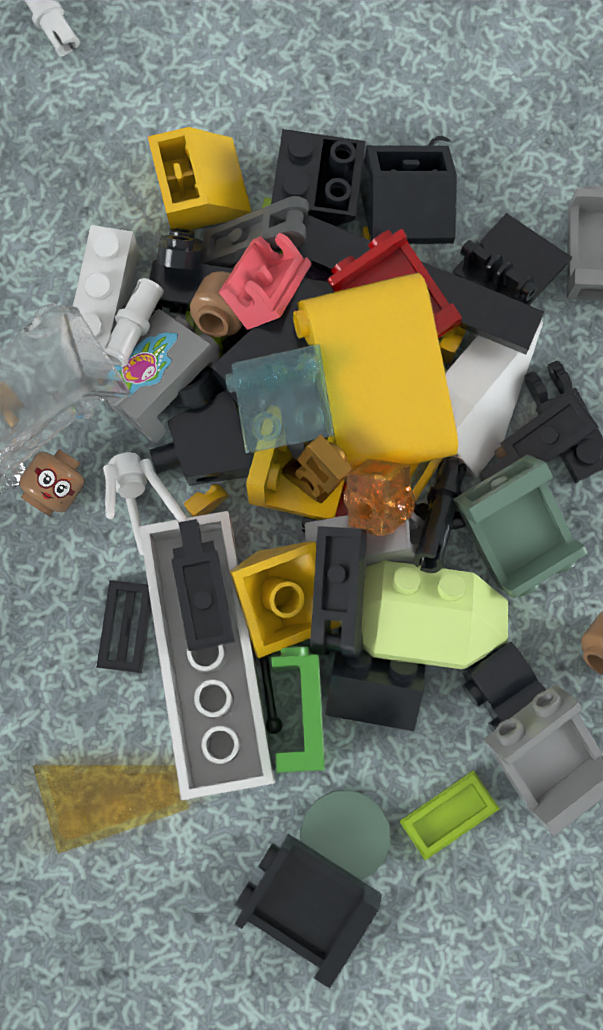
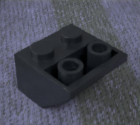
[271,129,366,226]
[360,145,457,244]
[325,626,426,731]

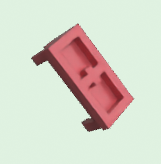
[218,233,312,330]

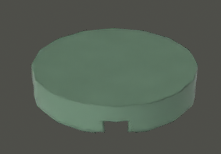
[300,790,391,880]

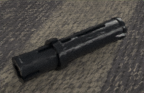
[413,457,467,573]

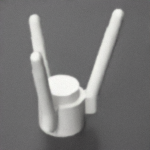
[103,452,186,555]

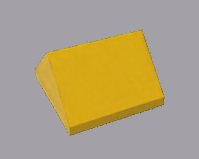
[229,541,341,658]

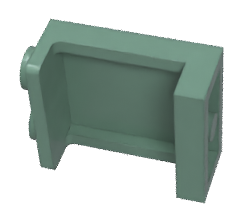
[453,454,588,598]

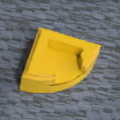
[439,327,467,365]
[184,484,230,517]

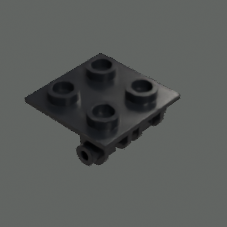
[453,213,572,305]

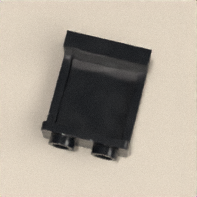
[234,834,382,989]

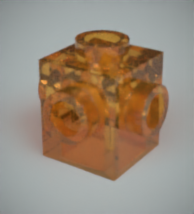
[344,459,415,536]

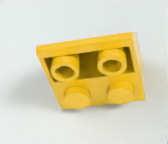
[147,127,252,230]

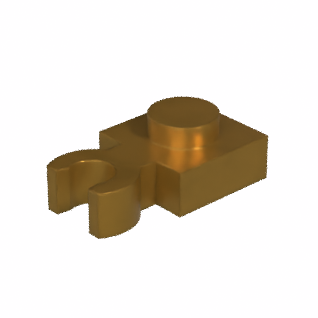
[296,434,352,497]

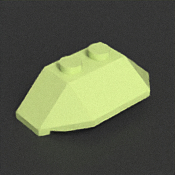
[339,561,508,670]

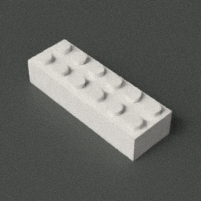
[139,511,276,800]

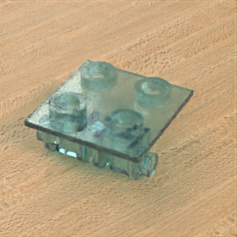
[226,344,335,453]

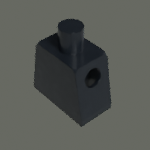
[149,391,253,486]

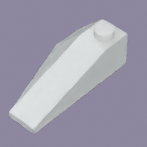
[445,321,543,478]

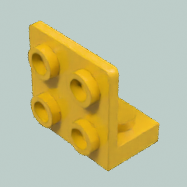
[246,405,345,520]

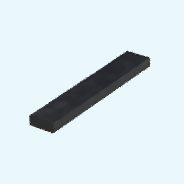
[296,215,544,355]

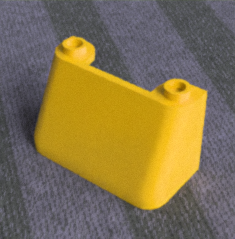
[293,273,458,477]

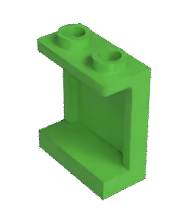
[271,647,325,773]

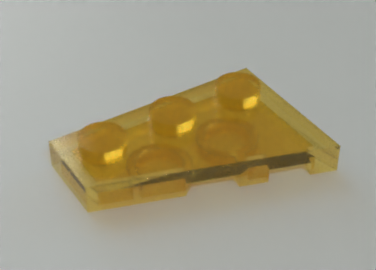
[33,765,190,854]

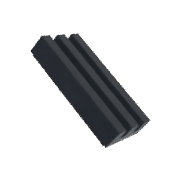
[96,580,151,673]

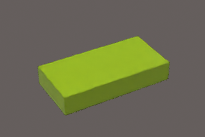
[399,770,500,861]

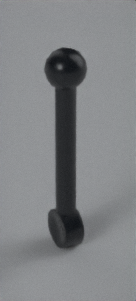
[254,652,283,734]

